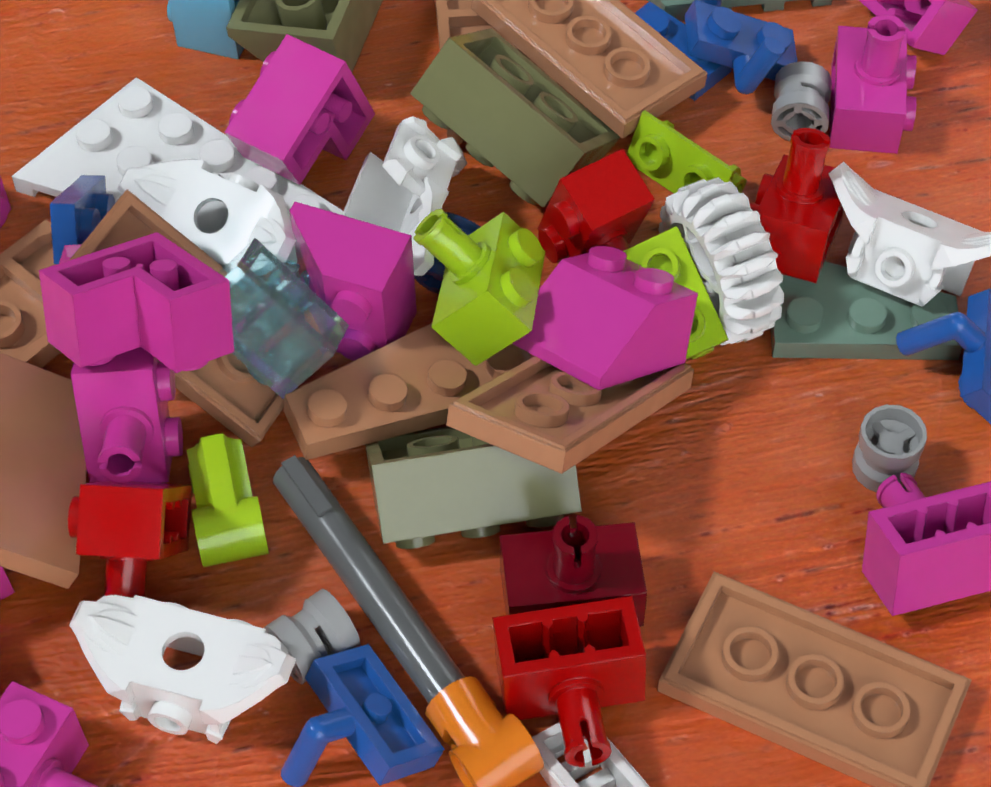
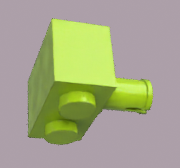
[413,209,546,366]

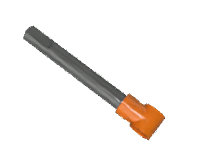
[273,455,544,787]

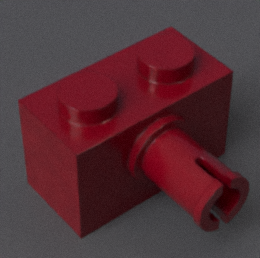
[500,515,647,627]

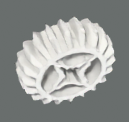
[659,177,784,346]

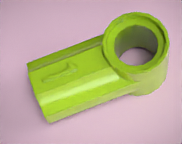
[187,433,269,567]

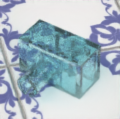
[218,238,349,399]

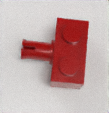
[750,128,844,283]
[537,149,655,264]
[68,481,192,598]
[492,596,646,767]

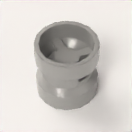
[771,61,832,141]
[852,404,927,492]
[264,588,360,685]

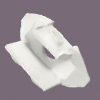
[342,116,468,276]
[117,159,296,291]
[828,162,991,307]
[69,595,296,744]

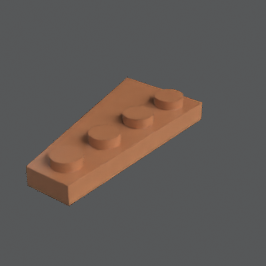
[284,323,531,460]

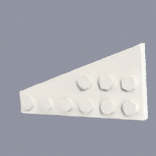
[11,77,343,277]

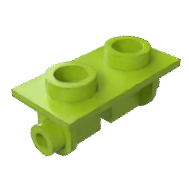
[627,110,747,193]
[623,226,729,360]

